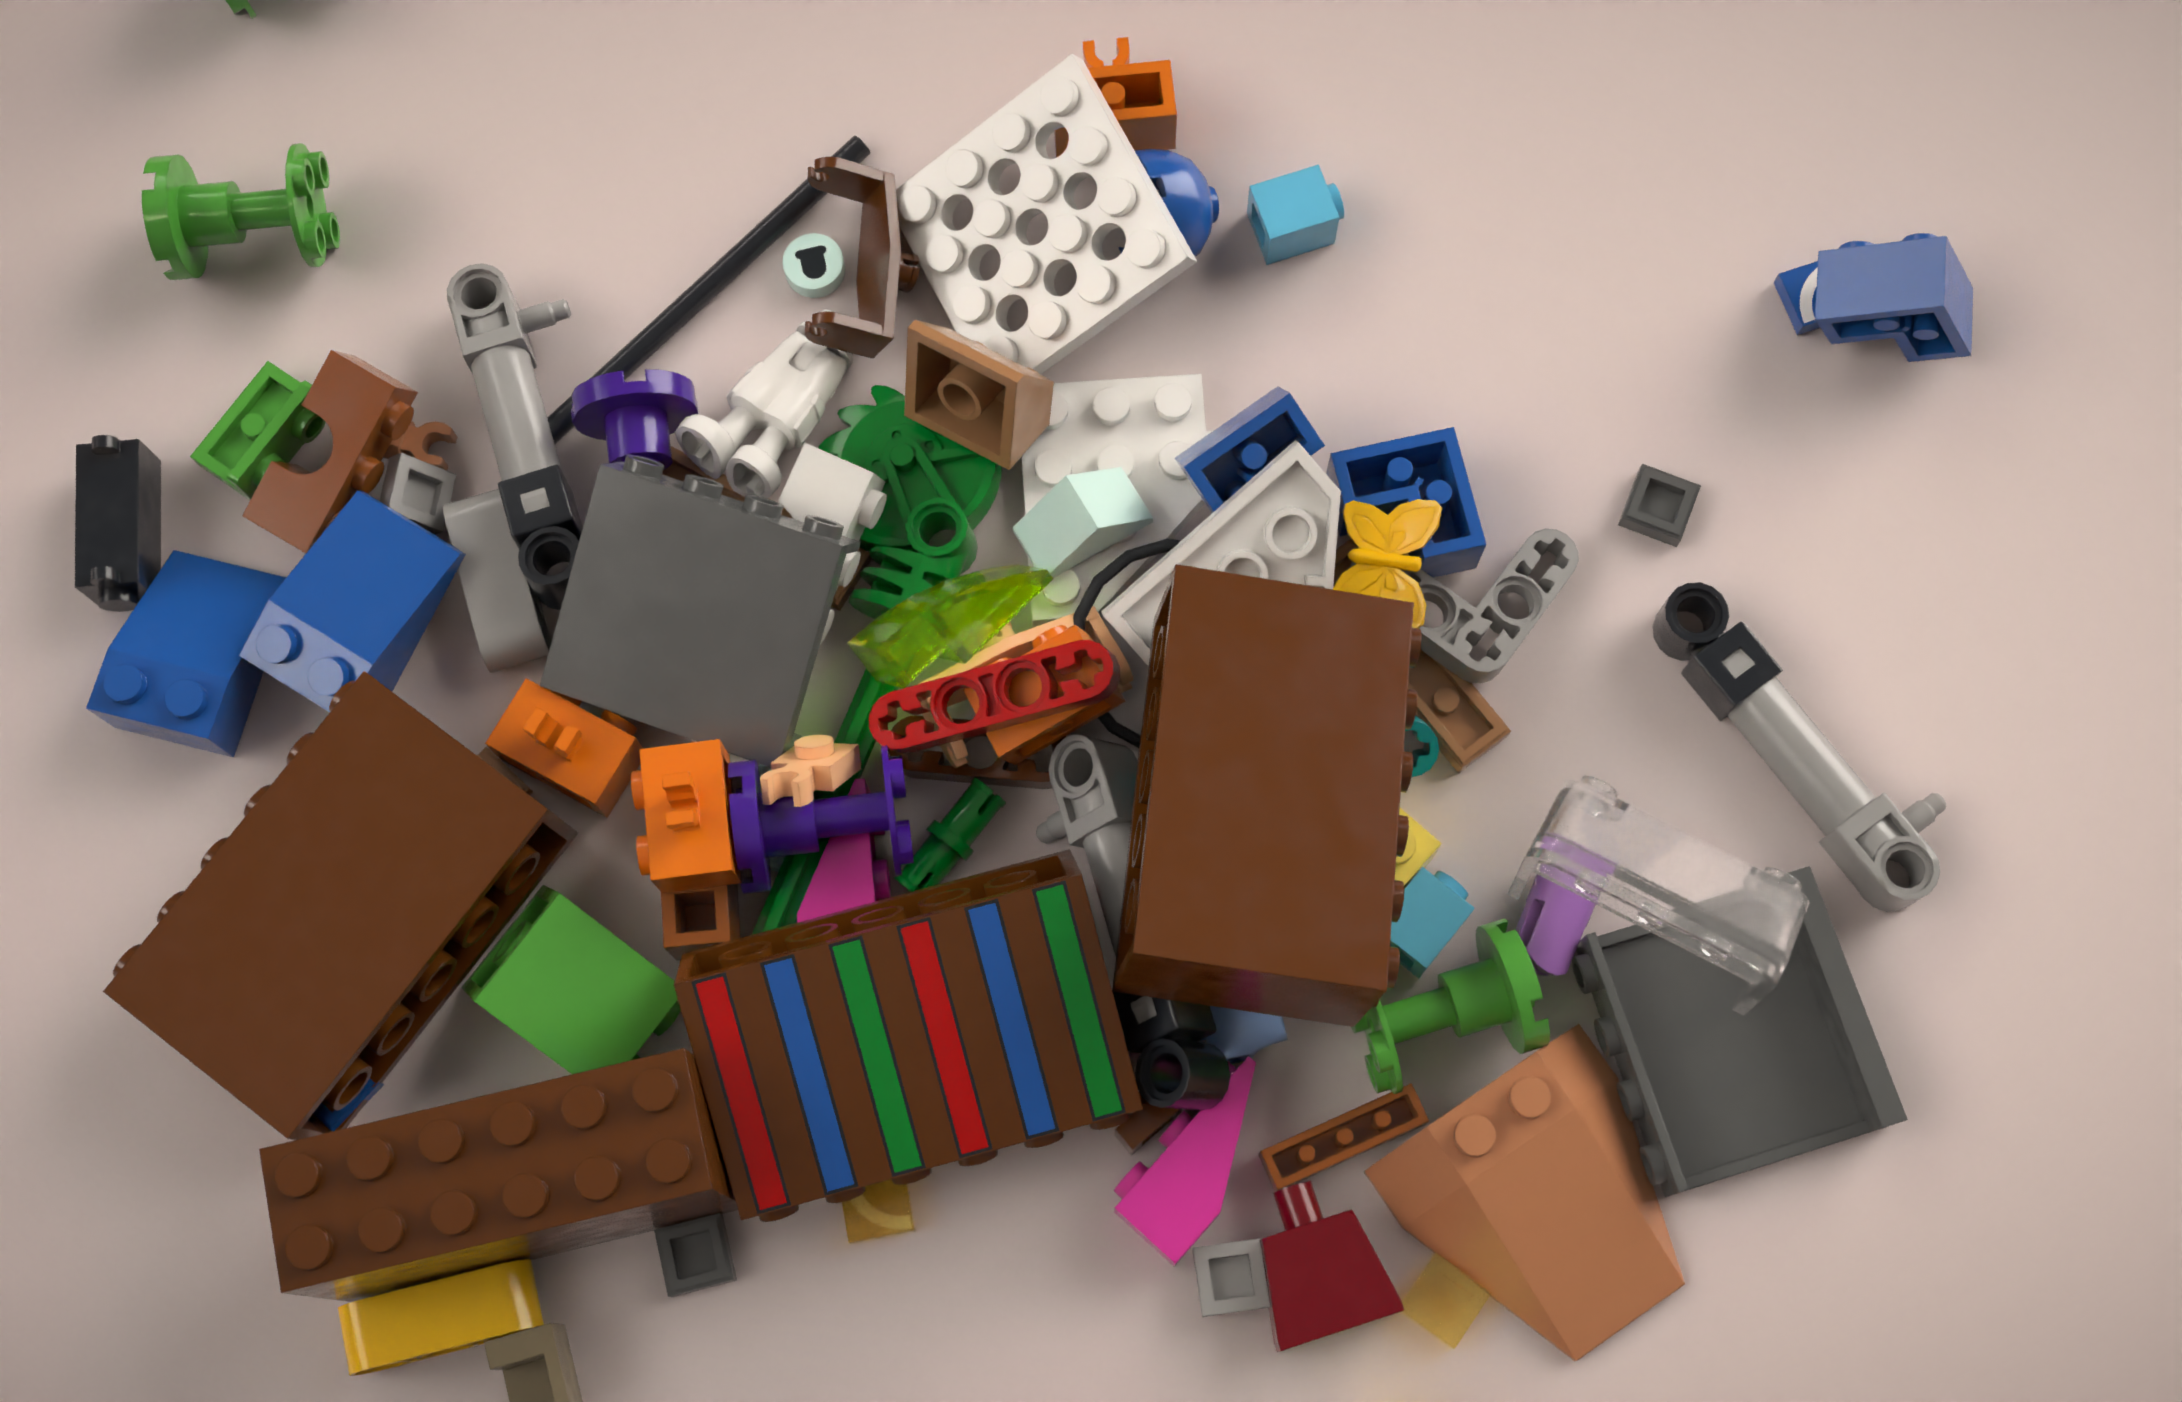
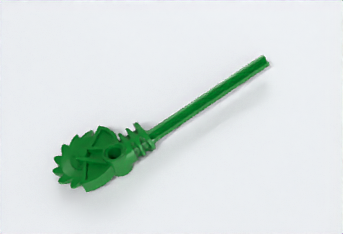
[752,385,1002,935]

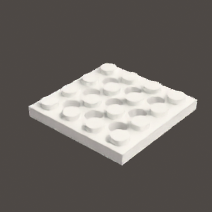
[896,54,1198,375]

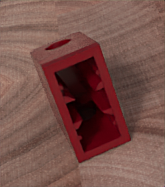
[1260,1180,1405,1352]

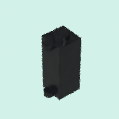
[75,435,161,612]

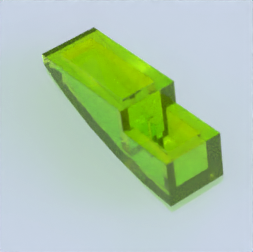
[847,564,1054,688]

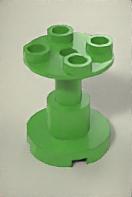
[142,143,340,280]
[1351,918,1550,1094]

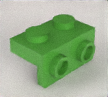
[190,361,326,500]

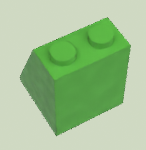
[461,885,681,1074]

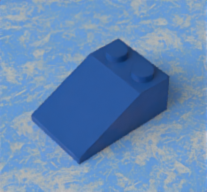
[239,491,466,713]
[86,550,286,758]

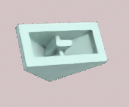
[1013,467,1153,583]

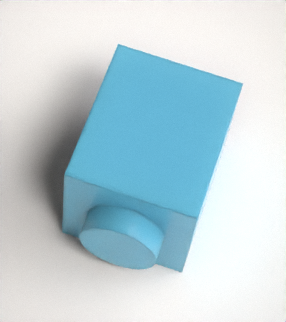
[1247,164,1344,265]
[1390,867,1475,979]

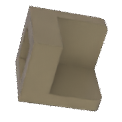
[484,1323,583,1402]

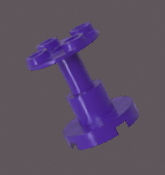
[571,369,698,470]
[728,746,914,894]

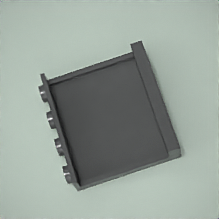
[540,454,861,768]
[1572,866,1908,1197]

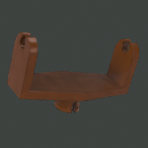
[805,157,920,359]

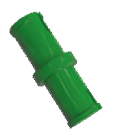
[893,777,1006,892]

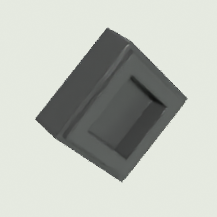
[1618,464,1701,547]
[654,1213,737,1297]

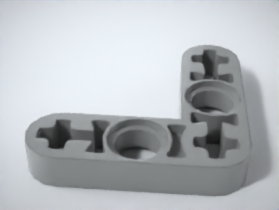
[1349,528,1579,684]

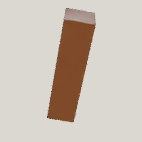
[1258,1083,1429,1192]

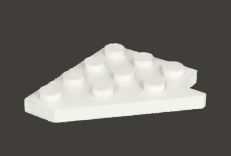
[1022,374,1213,627]
[1101,440,1341,666]

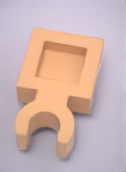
[760,735,861,807]

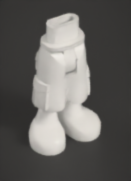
[675,309,853,499]

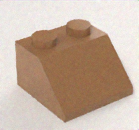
[904,320,1054,470]

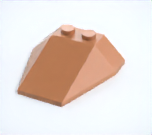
[1364,1024,1685,1361]

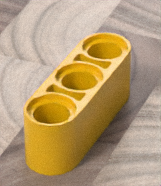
[338,1259,544,1376]

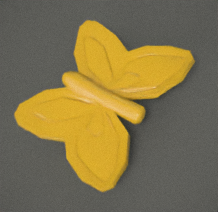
[1333,499,1442,628]

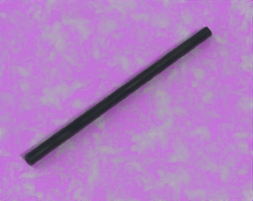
[547,135,870,444]

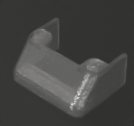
[1507,775,1810,1016]

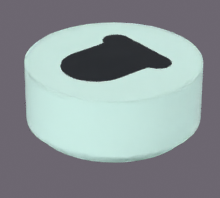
[783,233,845,298]

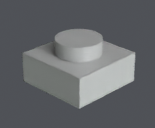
[379,453,457,535]
[1192,1238,1270,1317]

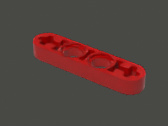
[869,640,1120,753]

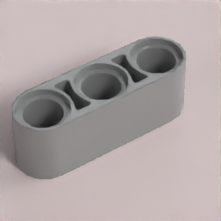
[443,488,551,673]

